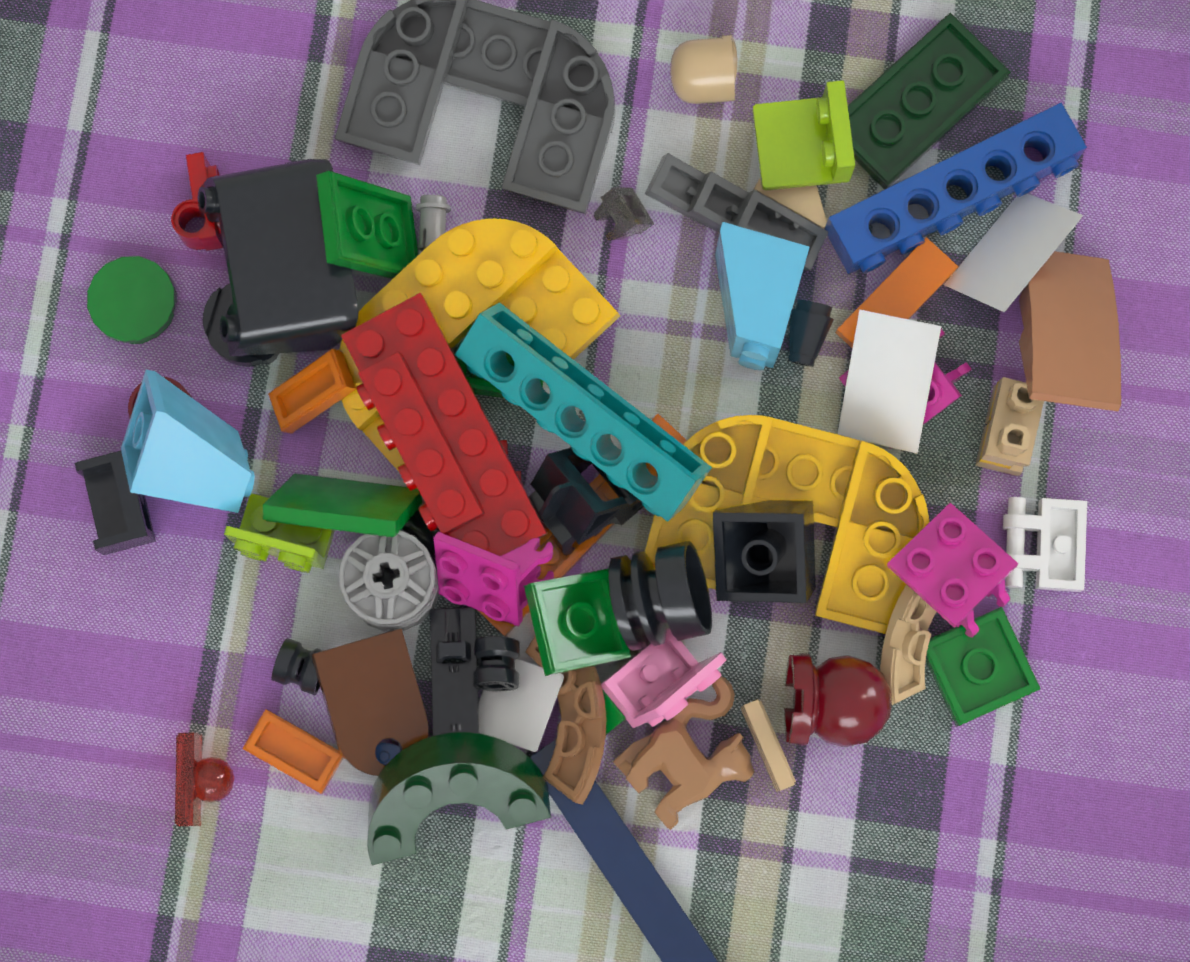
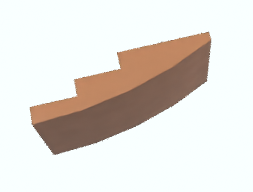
[1019,251,1121,412]

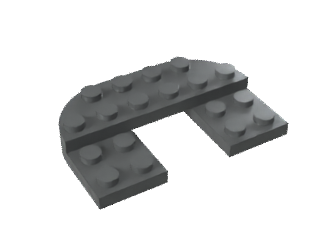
[334,0,615,215]

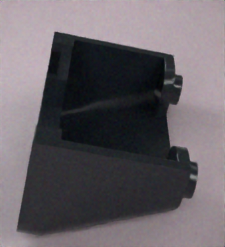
[198,159,358,357]

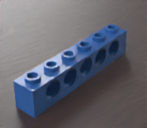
[824,102,1087,275]

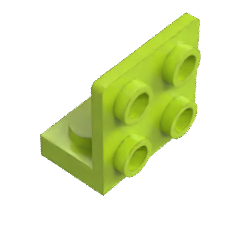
[753,80,855,190]
[224,493,335,573]

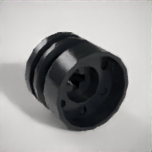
[609,541,712,651]

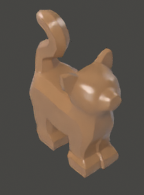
[613,676,755,830]

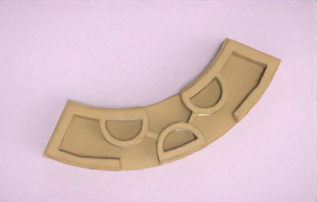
[880,584,936,705]

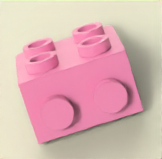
[601,628,727,728]

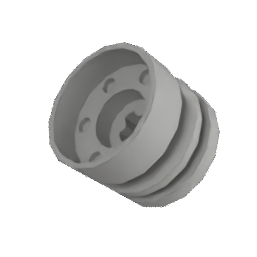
[339,531,439,632]

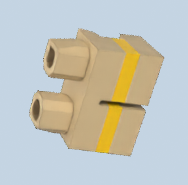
[975,377,1044,477]

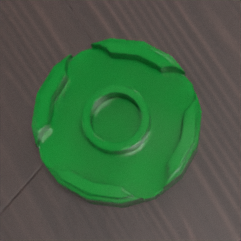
[87,256,177,344]

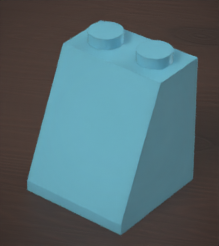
[715,222,810,371]
[121,369,255,513]

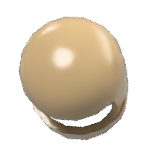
[670,35,738,104]

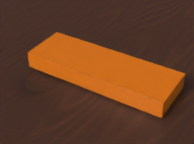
[835,237,959,349]

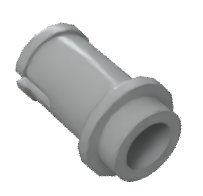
[416,195,451,251]

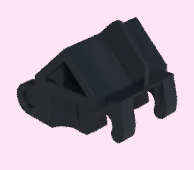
[529,447,644,556]

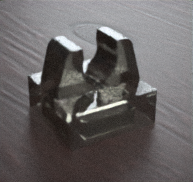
[594,187,654,241]

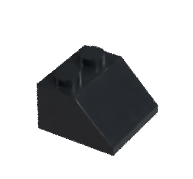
[713,500,816,603]

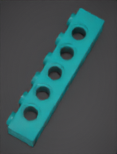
[455,302,712,522]

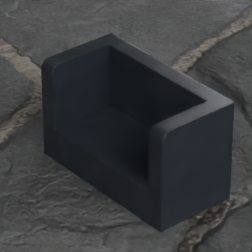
[74,450,156,555]

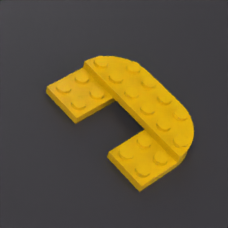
[339,218,620,472]
[645,415,929,634]

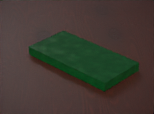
[848,12,1011,190]

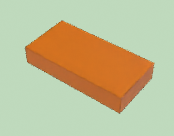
[268,348,356,434]
[242,709,344,794]

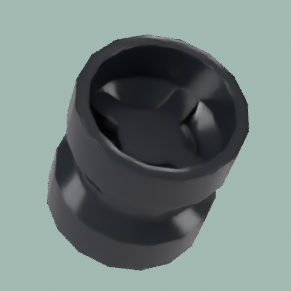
[473,636,520,691]
[271,638,323,695]

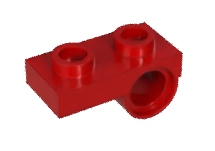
[171,152,224,251]

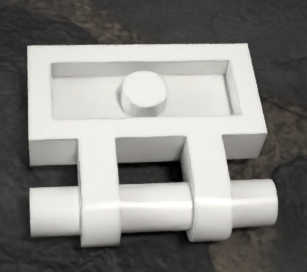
[1003,497,1087,592]

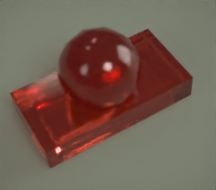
[175,733,234,827]

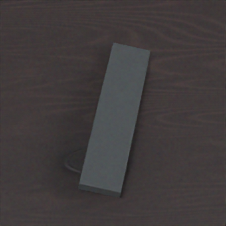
[645,153,828,271]

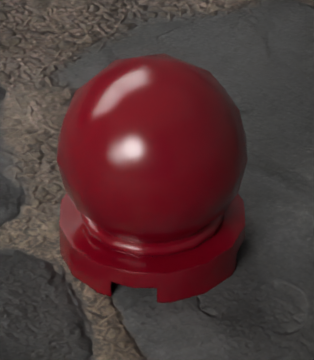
[784,653,892,747]

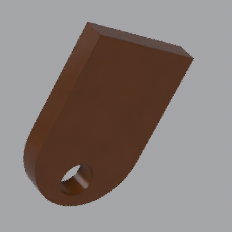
[311,628,428,776]

